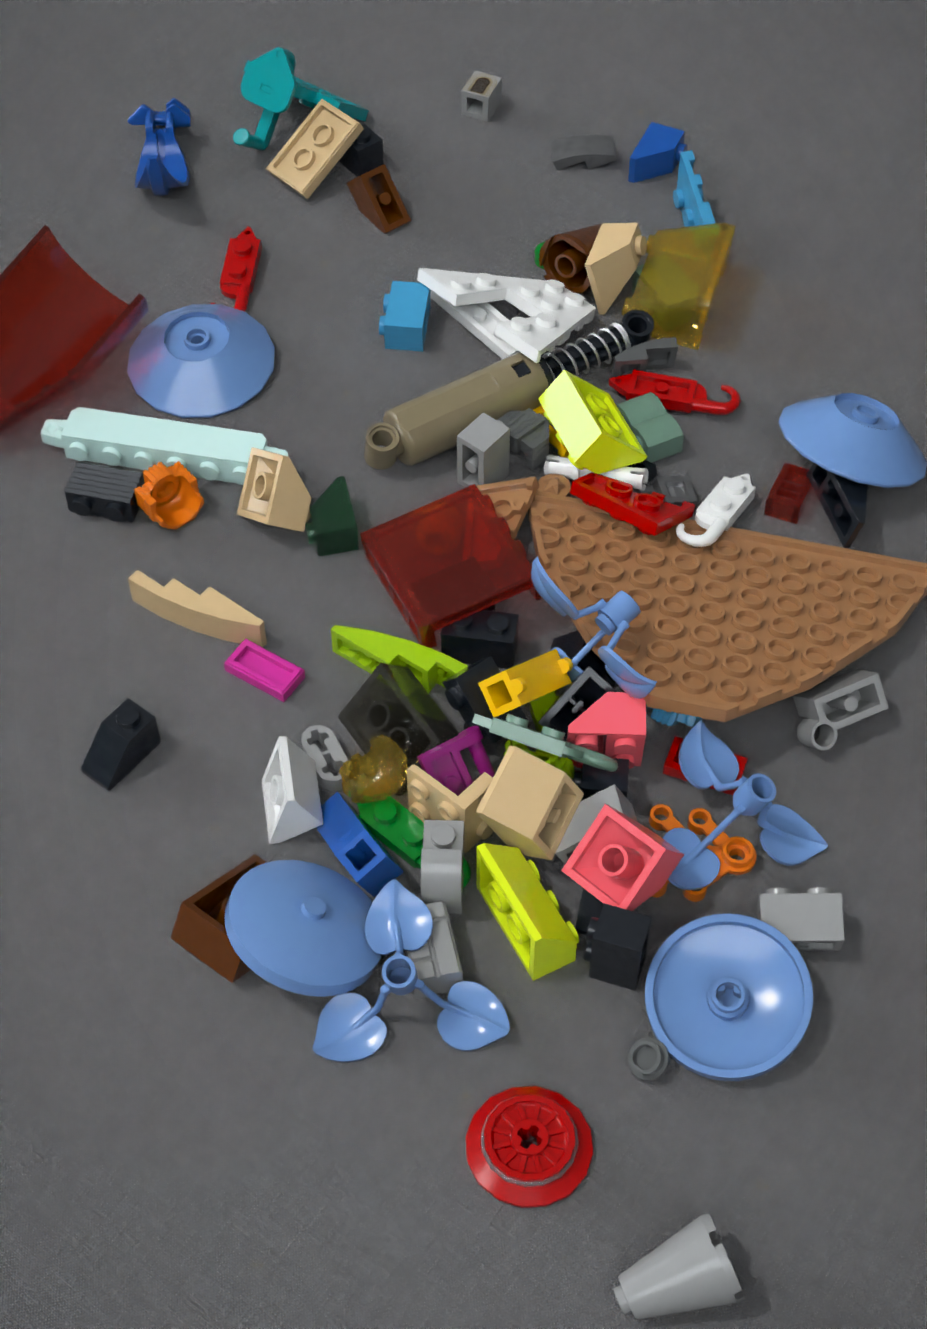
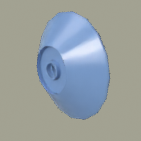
[127,304,275,418]
[778,393,927,488]

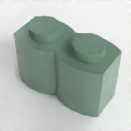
[616,392,684,463]

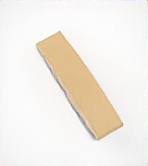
[128,570,267,647]

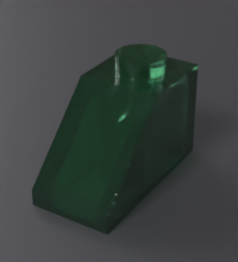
[305,476,359,557]

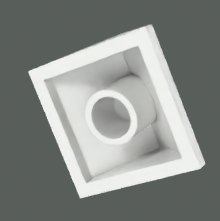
[262,736,323,844]

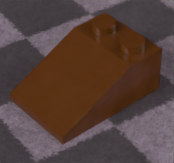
[171,854,267,983]

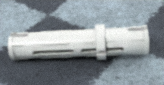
[544,454,648,490]

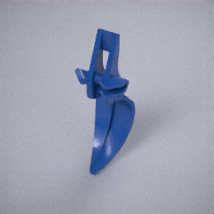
[128,98,191,196]

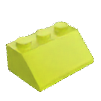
[538,370,648,474]
[476,843,579,981]

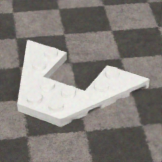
[417,268,596,363]

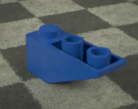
[316,791,404,898]

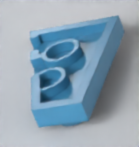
[673,150,719,260]

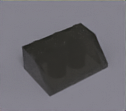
[338,663,463,796]

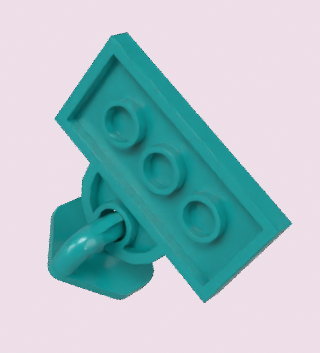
[233,47,369,151]

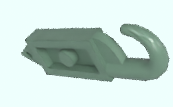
[472,714,618,772]

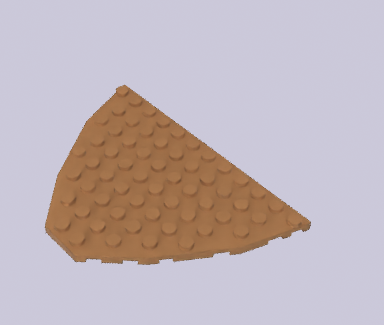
[528,491,927,722]

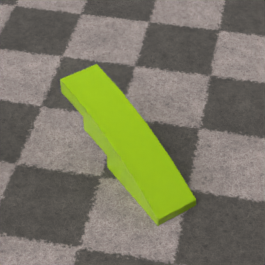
[331,625,468,693]

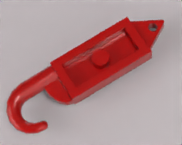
[211,226,262,312]
[609,369,741,415]

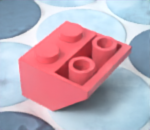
[567,692,646,769]

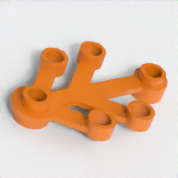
[649,804,757,902]

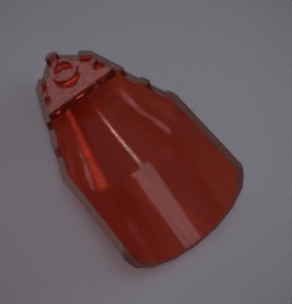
[0,225,149,432]

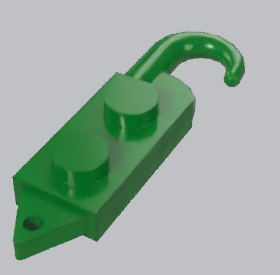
[353,791,471,889]

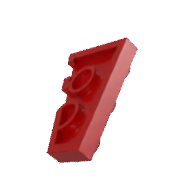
[570,472,696,536]

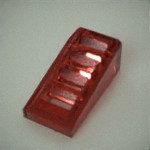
[764,462,812,524]

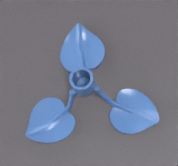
[531,556,657,699]
[662,721,828,890]
[312,879,510,1062]

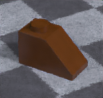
[346,164,411,234]

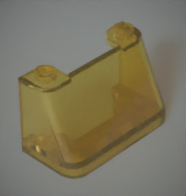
[621,222,736,350]

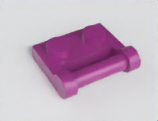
[417,726,496,796]

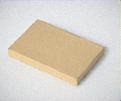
[266,99,364,200]

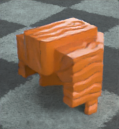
[134,461,204,530]

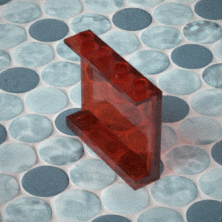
[360,484,541,648]

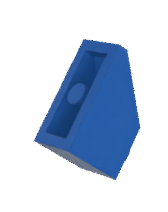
[628,122,687,183]

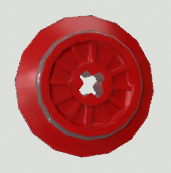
[465,1086,593,1208]

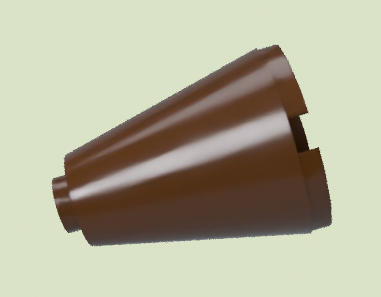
[539,223,602,294]

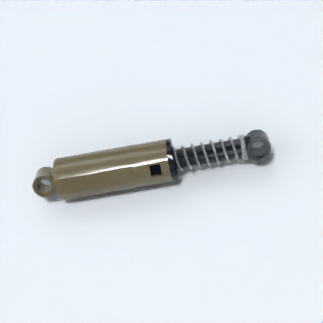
[364,310,654,470]

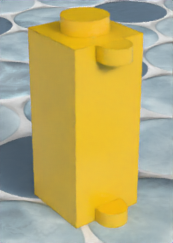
[478,649,573,718]

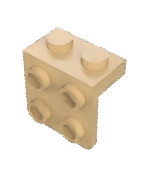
[406,764,494,854]

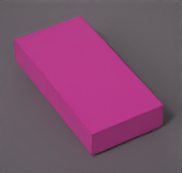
[224,638,305,702]

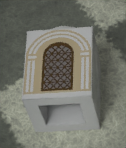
[461,70,502,122]

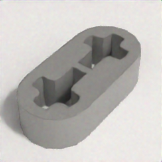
[301,725,351,791]

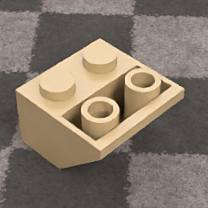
[476,746,584,861]

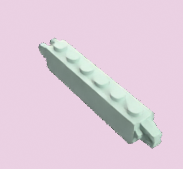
[40,407,289,485]

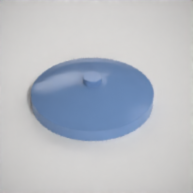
[224,860,382,996]
[645,913,813,1081]

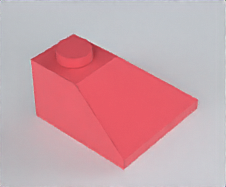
[561,804,684,911]

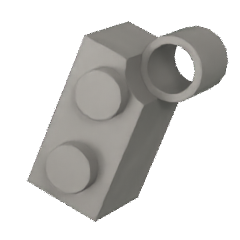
[793,669,888,750]

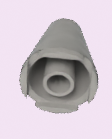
[613,1212,745,1320]

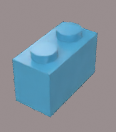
[379,281,431,352]

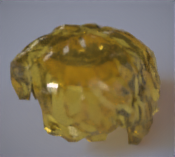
[339,734,408,803]

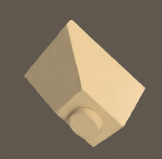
[585,223,647,314]
[237,447,312,532]

